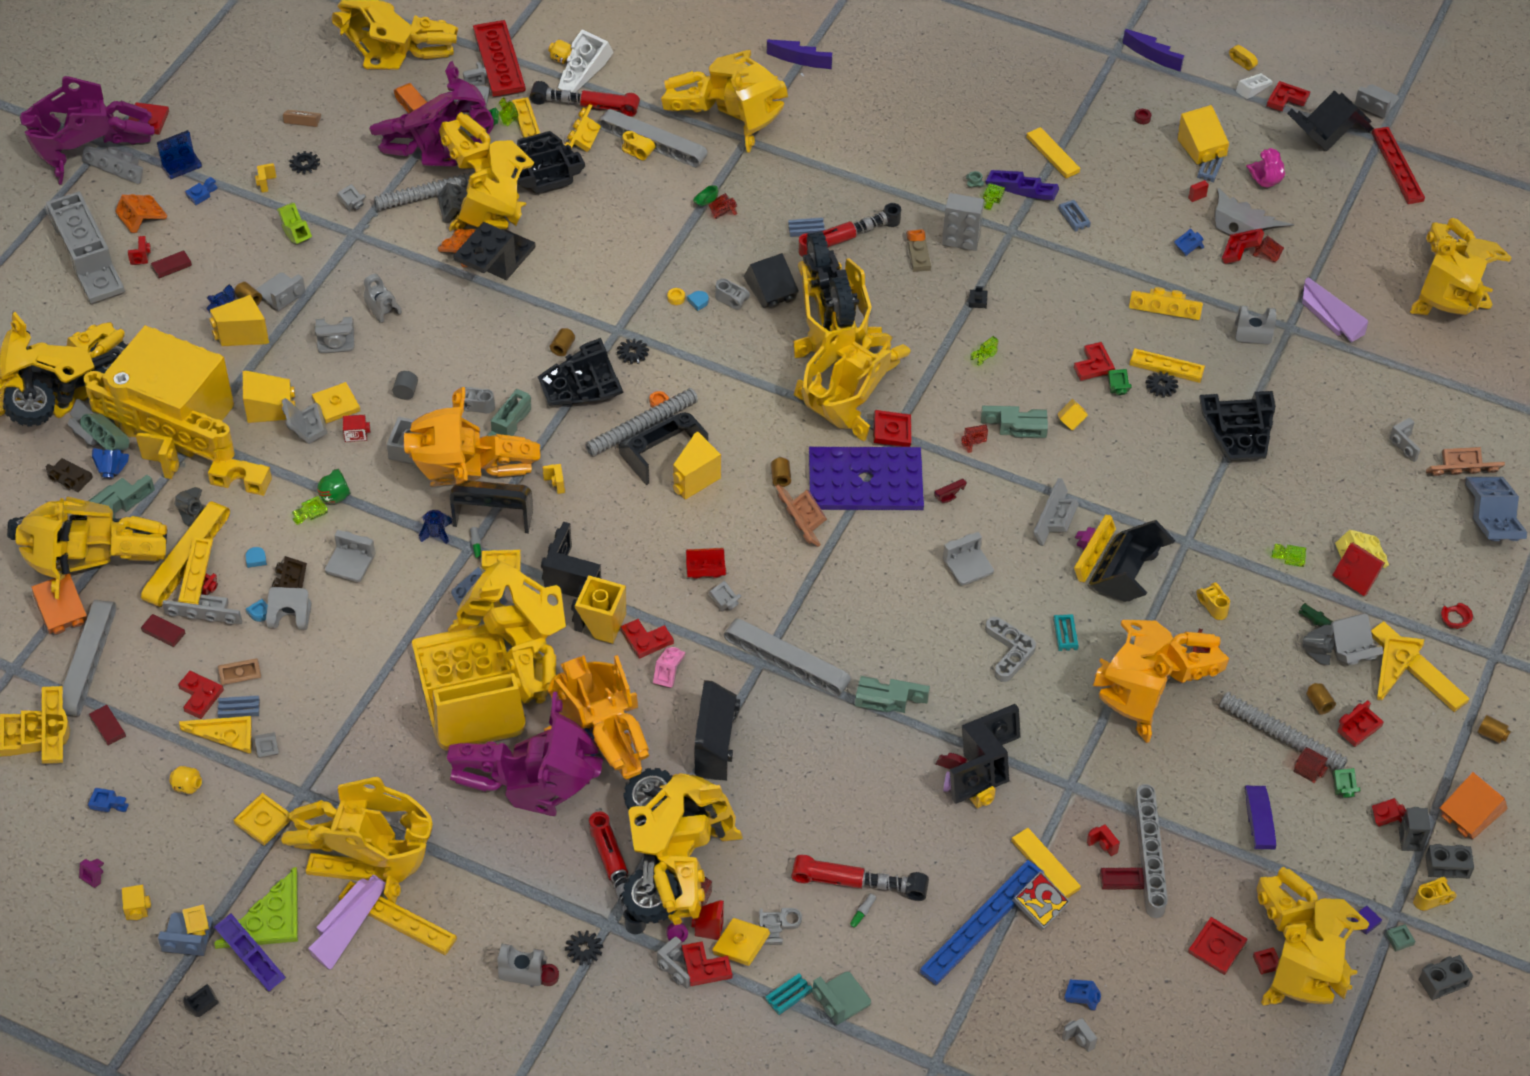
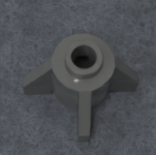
[174,487,206,526]
[1303,625,1335,665]

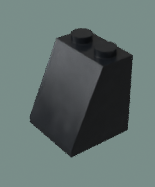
[744,253,799,308]

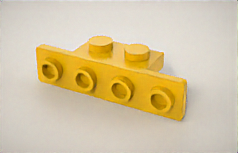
[564,104,601,152]
[1129,287,1203,320]

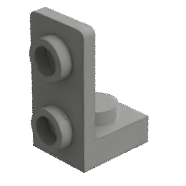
[1389,418,1420,462]
[657,936,690,989]

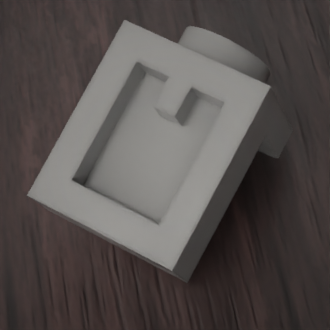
[463,62,487,86]
[1062,1018,1097,1052]

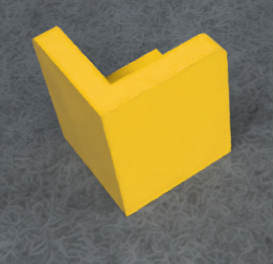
[1057,398,1088,430]

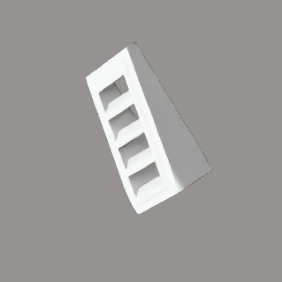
[1236,73,1273,99]

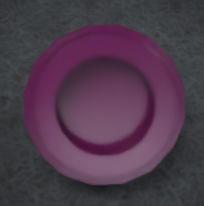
[666,923,688,942]

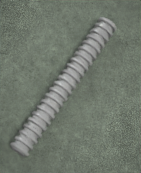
[374,171,475,211]
[586,388,698,457]
[1220,692,1348,770]

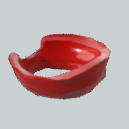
[1441,603,1473,629]

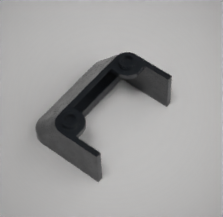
[619,412,708,485]
[449,480,533,534]
[1089,520,1176,602]
[694,680,740,781]

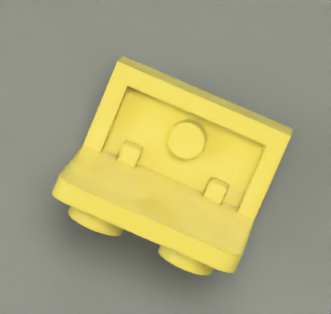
[1335,530,1389,568]

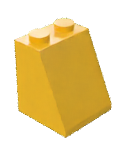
[1177,105,1229,165]
[209,295,269,346]
[242,371,296,423]
[673,432,721,500]
[575,575,627,644]

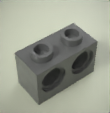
[1399,807,1431,851]
[1425,844,1474,879]
[1419,955,1473,1001]

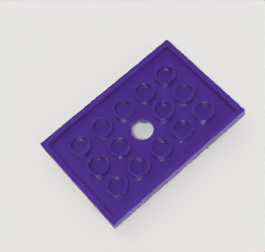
[809,446,924,510]

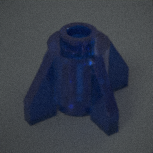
[206,284,236,313]
[419,510,452,544]

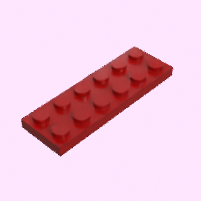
[473,20,526,97]

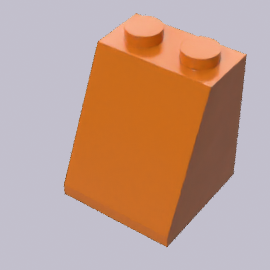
[31,573,87,634]
[1440,772,1508,839]

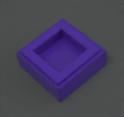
[1351,906,1382,935]

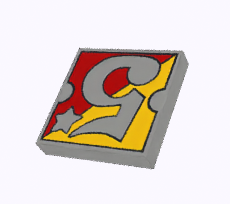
[1012,871,1070,931]

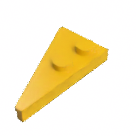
[1377,635,1425,700]
[179,716,252,753]

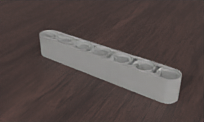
[597,109,708,167]
[63,600,116,716]
[724,619,851,696]
[1134,784,1168,918]

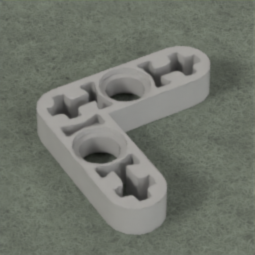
[985,617,1036,682]

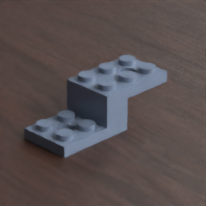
[1465,477,1527,541]

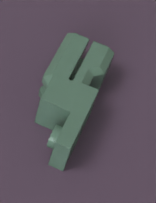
[487,389,531,436]
[981,405,1048,438]
[88,475,155,518]
[855,676,930,713]

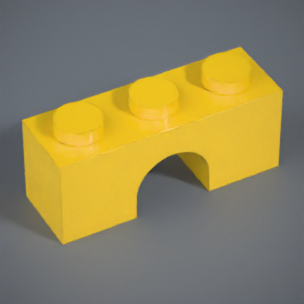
[208,459,272,496]

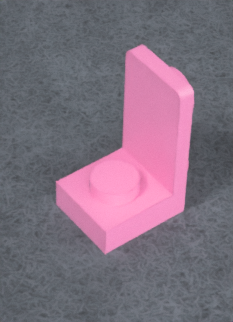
[653,647,685,688]

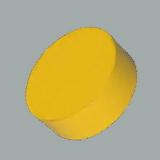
[667,288,685,305]

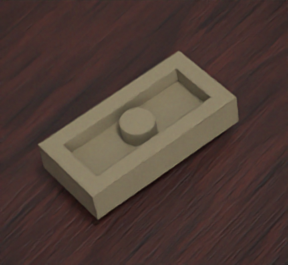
[908,240,931,272]

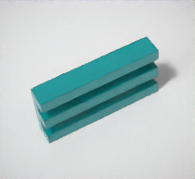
[1053,614,1079,651]
[766,973,813,1015]

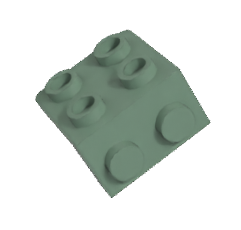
[812,971,871,1025]

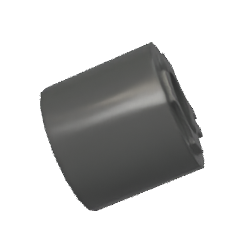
[392,371,418,400]

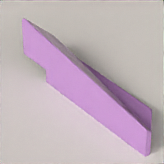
[1302,277,1368,342]
[308,875,386,969]

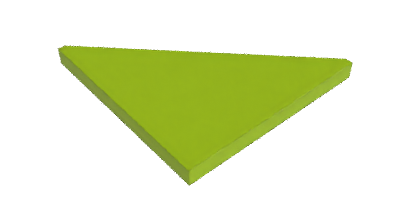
[214,867,298,949]

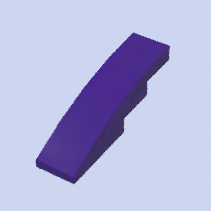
[1123,29,1184,72]
[767,39,833,69]
[986,170,1059,201]
[1245,785,1277,850]
[214,913,286,992]

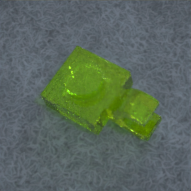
[499,97,519,126]
[983,183,1005,210]
[970,336,998,366]
[292,496,328,525]
[1272,544,1306,567]

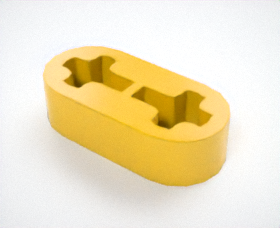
[1229,45,1258,70]

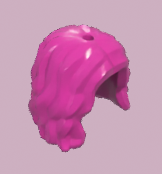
[1246,148,1285,188]

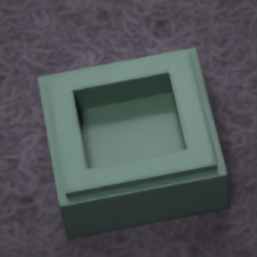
[1385,924,1416,952]

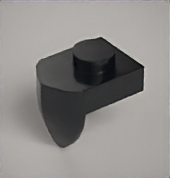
[183,984,219,1017]

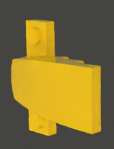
[0,686,70,764]

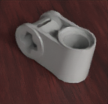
[715,279,750,310]
[464,387,495,414]

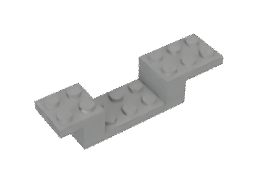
[44,191,125,303]

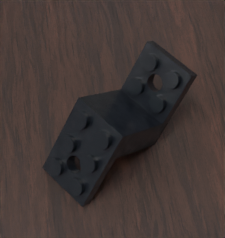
[1287,90,1374,151]
[453,222,536,281]
[541,521,602,633]
[949,704,1021,804]

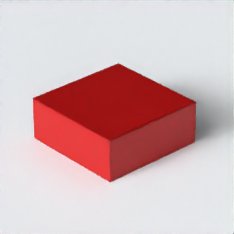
[1188,180,1209,202]
[1253,947,1279,975]

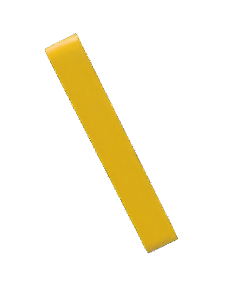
[141,501,230,607]

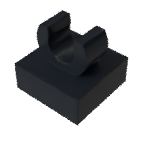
[969,286,988,309]

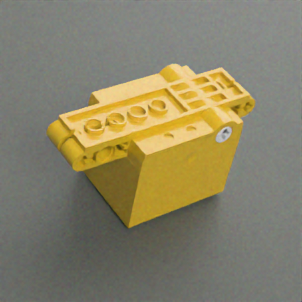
[84,325,235,463]

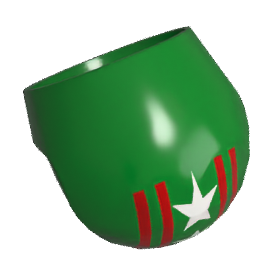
[317,468,351,504]

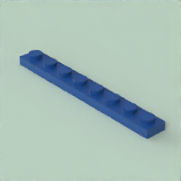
[920,860,1044,985]

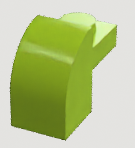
[277,202,312,244]

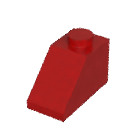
[691,900,724,940]

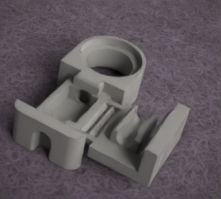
[759,908,802,945]

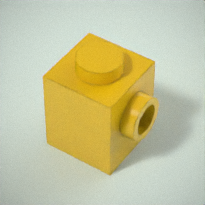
[122,884,151,920]

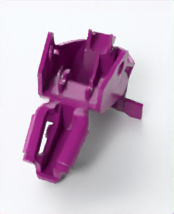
[369,61,494,167]
[20,76,154,185]
[447,692,603,816]

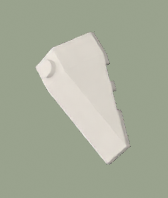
[558,30,614,93]

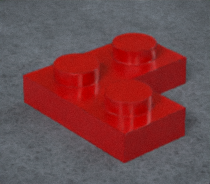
[1266,81,1311,111]
[1222,228,1264,264]
[1074,342,1115,381]
[621,619,674,659]
[178,670,224,719]
[682,941,733,987]

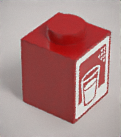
[343,415,371,442]

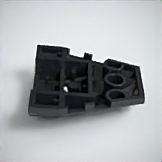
[514,131,585,193]
[537,338,624,406]
[1199,391,1276,461]

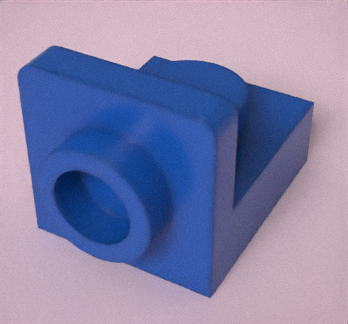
[1174,229,1204,256]
[1064,979,1101,1010]

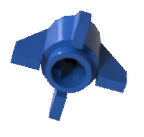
[92,448,129,478]

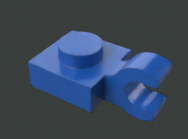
[185,177,217,205]
[88,788,129,812]

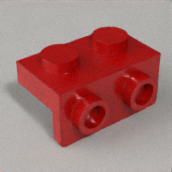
[686,548,726,578]
[1337,700,1384,747]

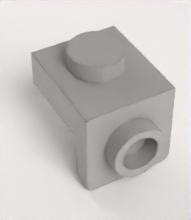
[337,184,366,212]
[708,581,742,611]

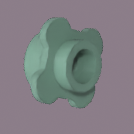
[966,171,984,187]

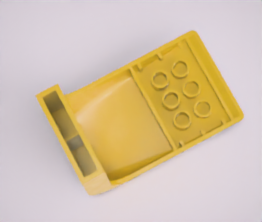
[412,624,526,751]

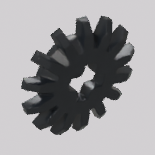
[289,151,320,174]
[616,338,649,364]
[1146,371,1179,397]
[565,930,603,965]

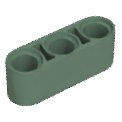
[80,414,129,451]

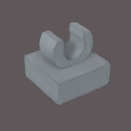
[255,732,279,757]

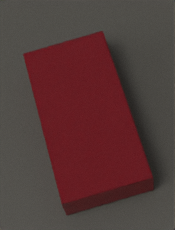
[151,250,192,278]
[141,614,186,647]
[89,705,126,745]
[1100,868,1144,890]

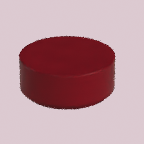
[1134,108,1152,125]
[541,964,559,986]

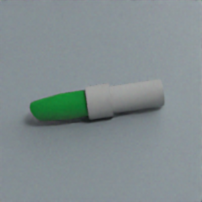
[470,527,481,558]
[850,894,876,928]

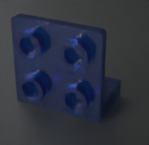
[157,130,202,180]

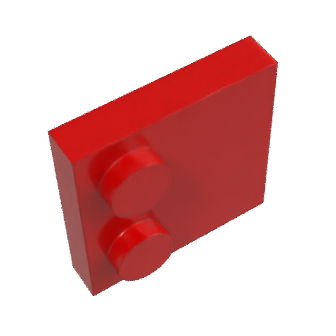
[128,102,169,135]
[873,410,912,447]
[1332,542,1385,596]
[1188,917,1248,975]

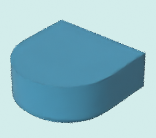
[687,291,709,311]
[246,547,267,568]
[246,599,268,622]

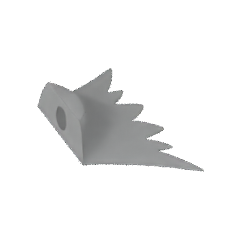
[1215,188,1294,235]

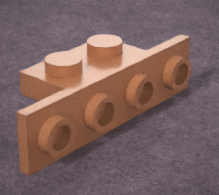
[1426,447,1505,476]
[775,484,827,547]

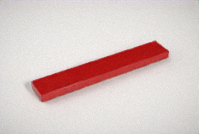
[1372,127,1425,204]

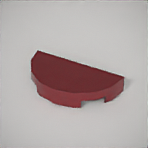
[934,478,967,503]
[936,753,967,770]

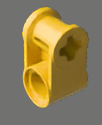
[622,131,655,160]
[1197,582,1230,620]
[1413,877,1457,911]

